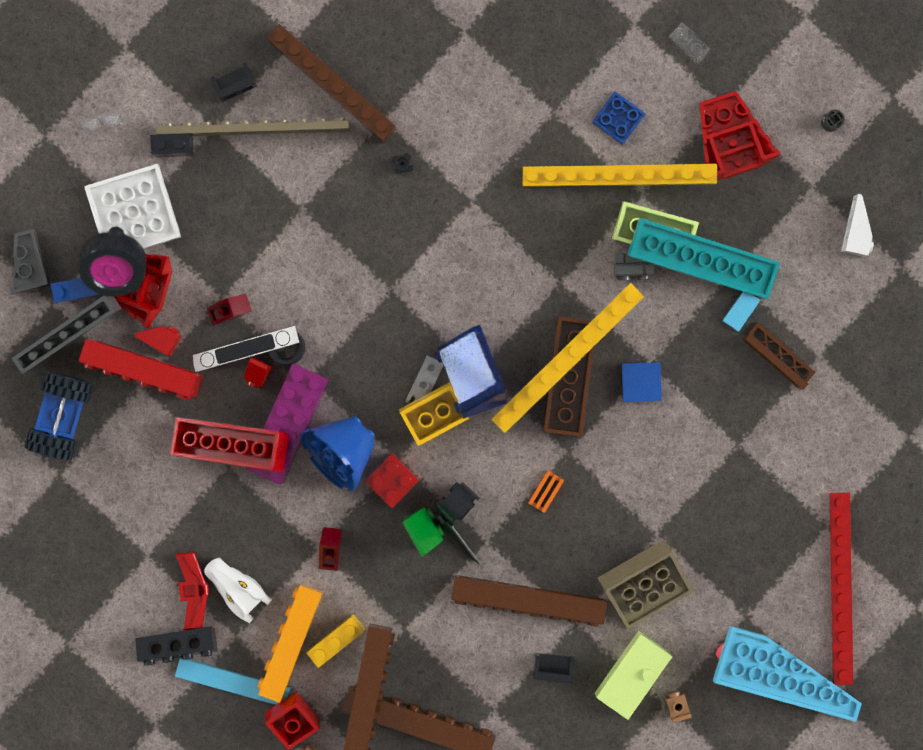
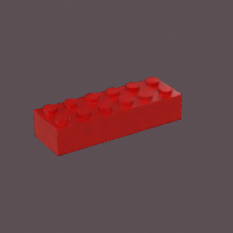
[79,339,204,400]
[170,417,290,473]

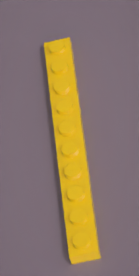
[523,164,717,187]
[491,283,644,433]

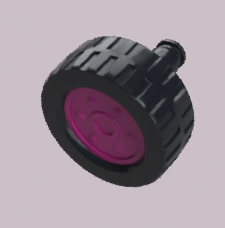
[78,226,146,296]

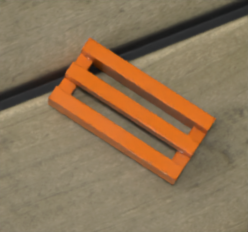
[528,470,564,513]

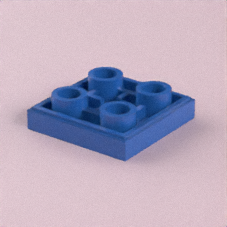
[592,91,646,145]
[621,362,662,402]

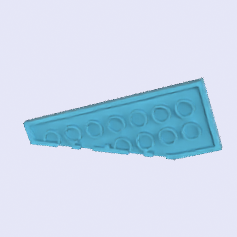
[713,626,862,722]

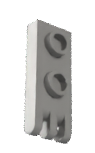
[405,355,444,403]

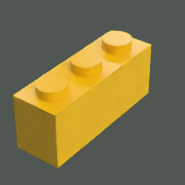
[307,614,365,668]

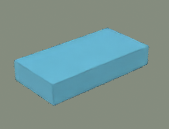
[722,291,760,332]

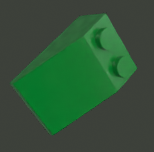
[402,506,445,556]

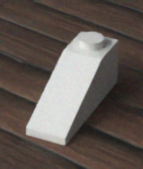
[841,194,874,257]

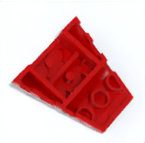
[699,91,781,180]
[101,253,172,328]

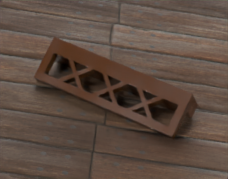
[742,322,816,390]

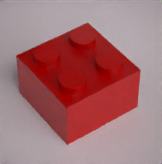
[364,453,420,508]
[265,691,320,750]

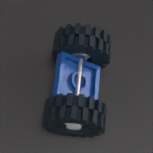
[24,371,94,460]

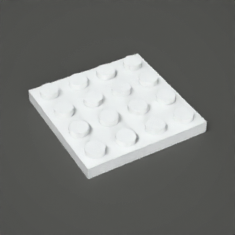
[84,164,181,249]

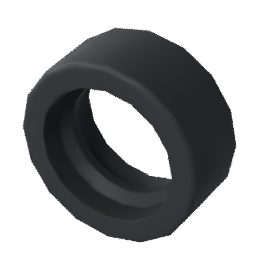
[268,329,305,365]

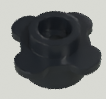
[392,153,413,174]

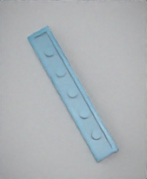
[175,657,291,705]

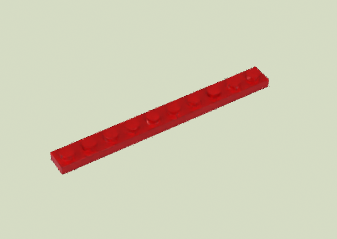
[829,492,853,685]

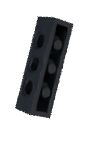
[135,627,218,666]

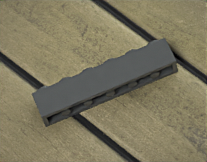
[11,295,122,374]

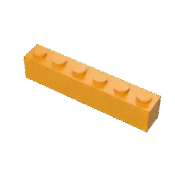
[257,584,323,703]

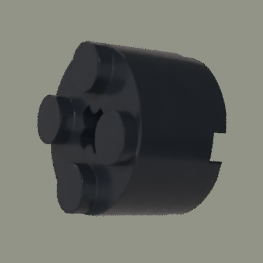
[436,482,480,526]

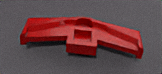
[176,552,209,630]

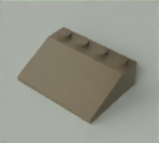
[598,539,694,630]

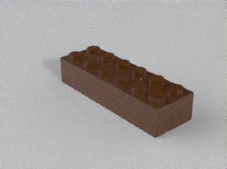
[543,316,594,437]

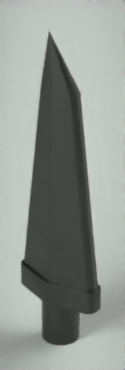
[435,513,481,566]

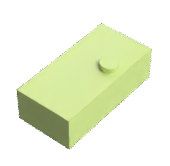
[612,201,699,244]
[595,631,672,720]

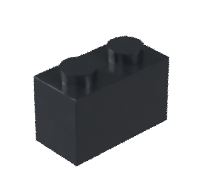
[150,133,194,158]

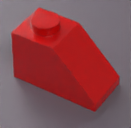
[134,325,182,356]
[243,358,273,389]

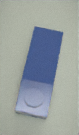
[50,278,99,303]

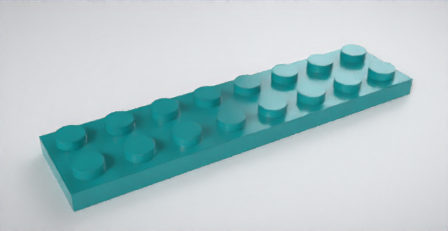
[627,218,781,299]

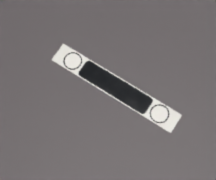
[193,326,299,372]

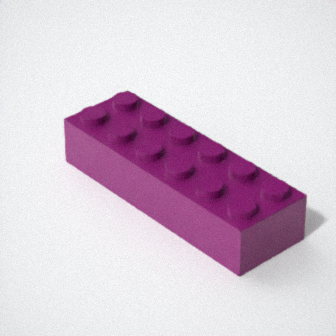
[245,364,330,485]

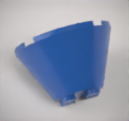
[300,416,375,492]

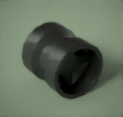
[821,110,845,132]

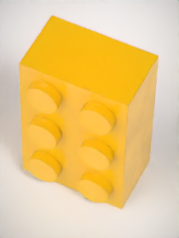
[399,382,469,446]

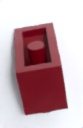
[207,293,252,326]
[319,527,342,571]

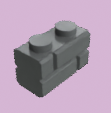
[614,253,655,281]

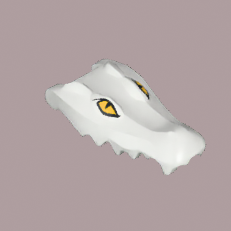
[204,558,272,623]

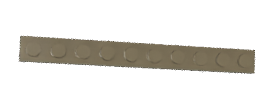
[156,118,350,136]

